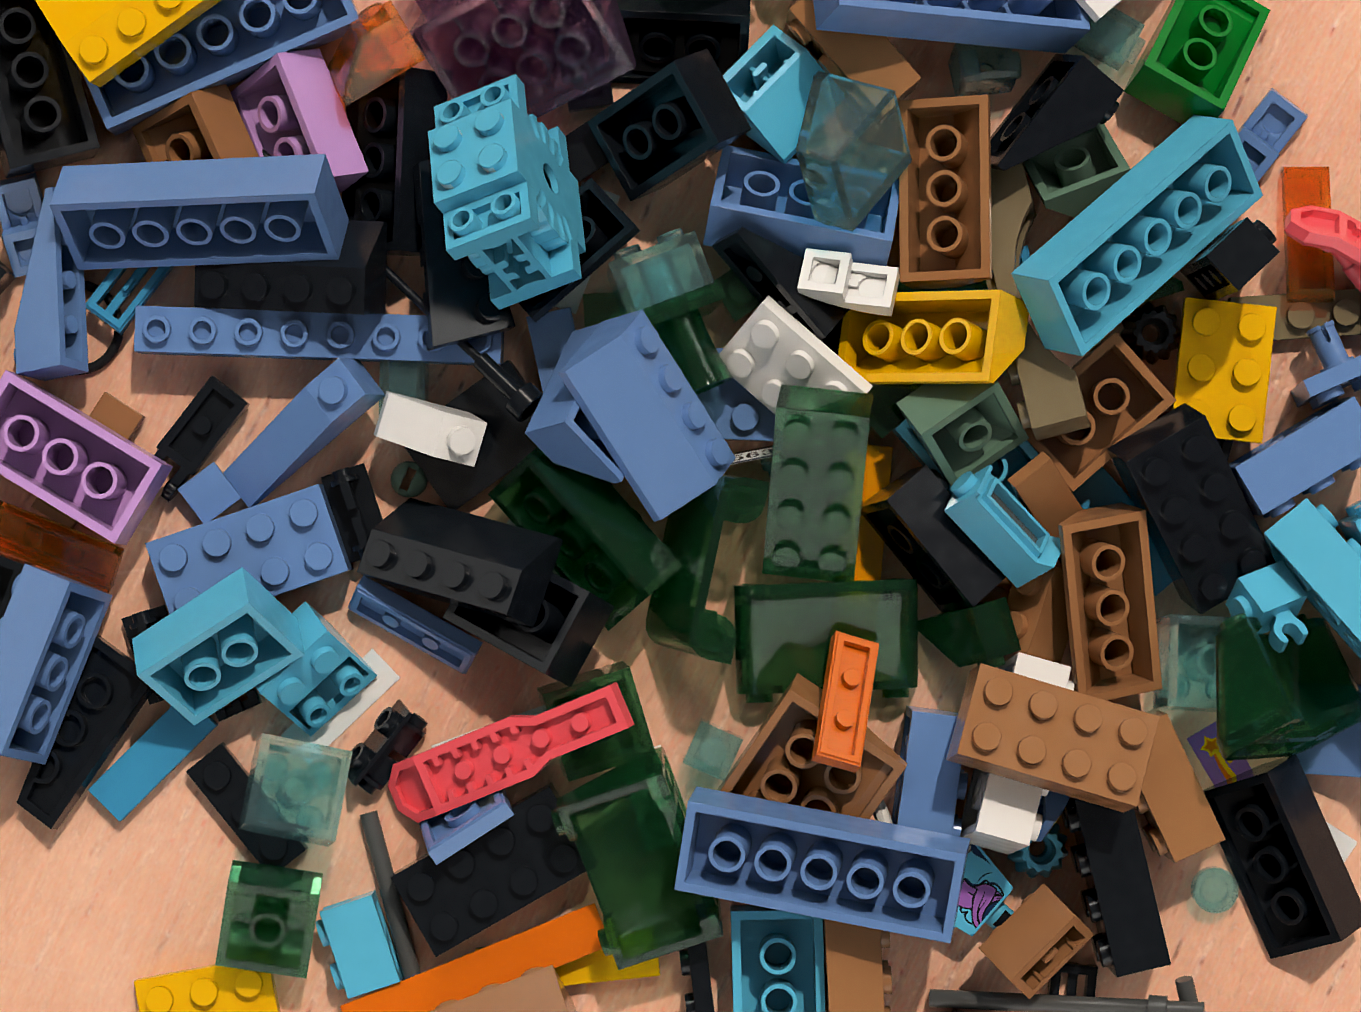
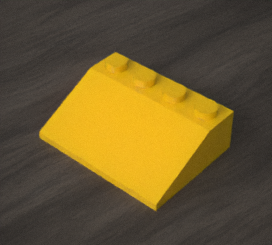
[35,0,221,87]

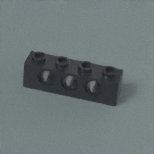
[1179,217,1280,300]

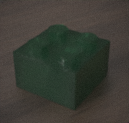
[537,661,656,782]
[215,860,323,979]

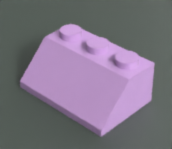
[230,48,369,193]

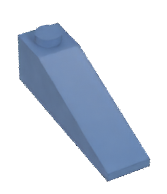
[14,187,89,381]
[223,358,385,508]

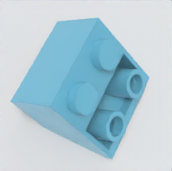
[723,24,846,164]
[255,601,377,737]

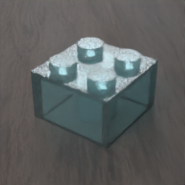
[607,228,715,318]
[1153,614,1259,713]
[239,733,353,847]

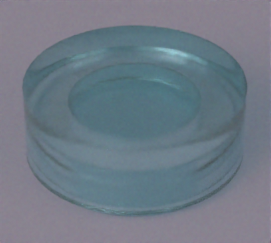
[1191,866,1238,913]

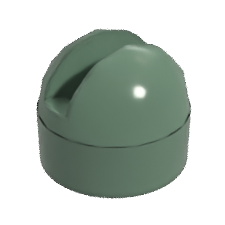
[391,461,428,498]

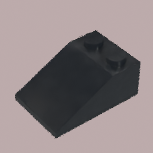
[991,54,1124,171]

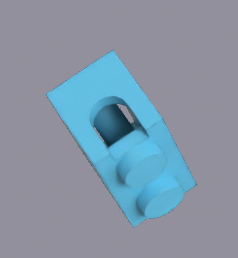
[316,890,403,999]

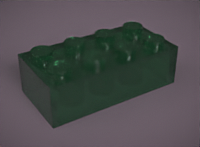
[762,384,874,584]
[488,447,682,631]

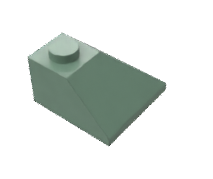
[1023,123,1130,218]
[896,380,1029,487]

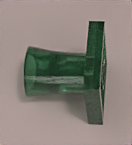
[643,281,734,395]

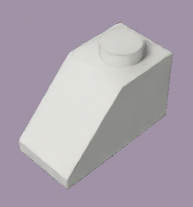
[374,391,487,467]

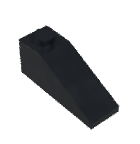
[712,227,850,340]

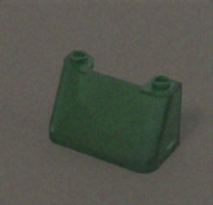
[646,473,770,665]
[732,578,918,703]
[1215,613,1361,761]
[551,746,723,970]

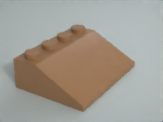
[717,673,907,819]

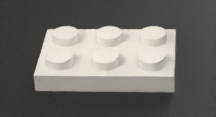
[714,295,873,451]

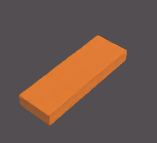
[811,631,879,773]

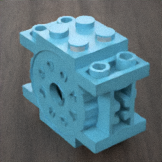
[428,74,586,310]

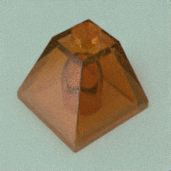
[327,0,425,106]

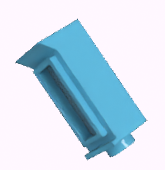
[944,465,1061,588]

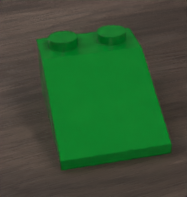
[1124,0,1271,124]

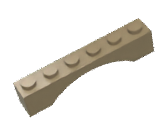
[986,162,1090,441]

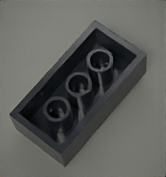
[0,0,100,179]
[1107,403,1276,614]
[390,782,596,957]
[1061,797,1171,977]

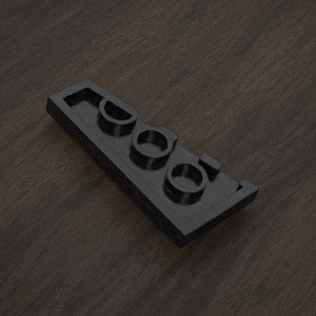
[413,160,516,351]
[17,634,153,830]

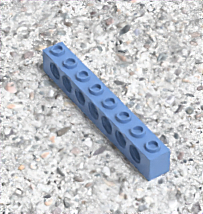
[134,306,504,365]

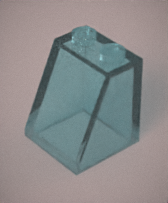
[796,71,912,232]

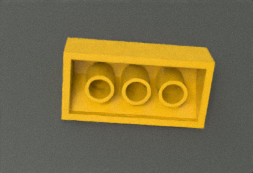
[838,289,1029,384]

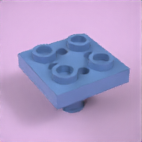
[1290,320,1361,410]

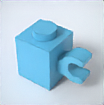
[1225,560,1308,653]

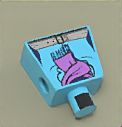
[955,844,1014,936]

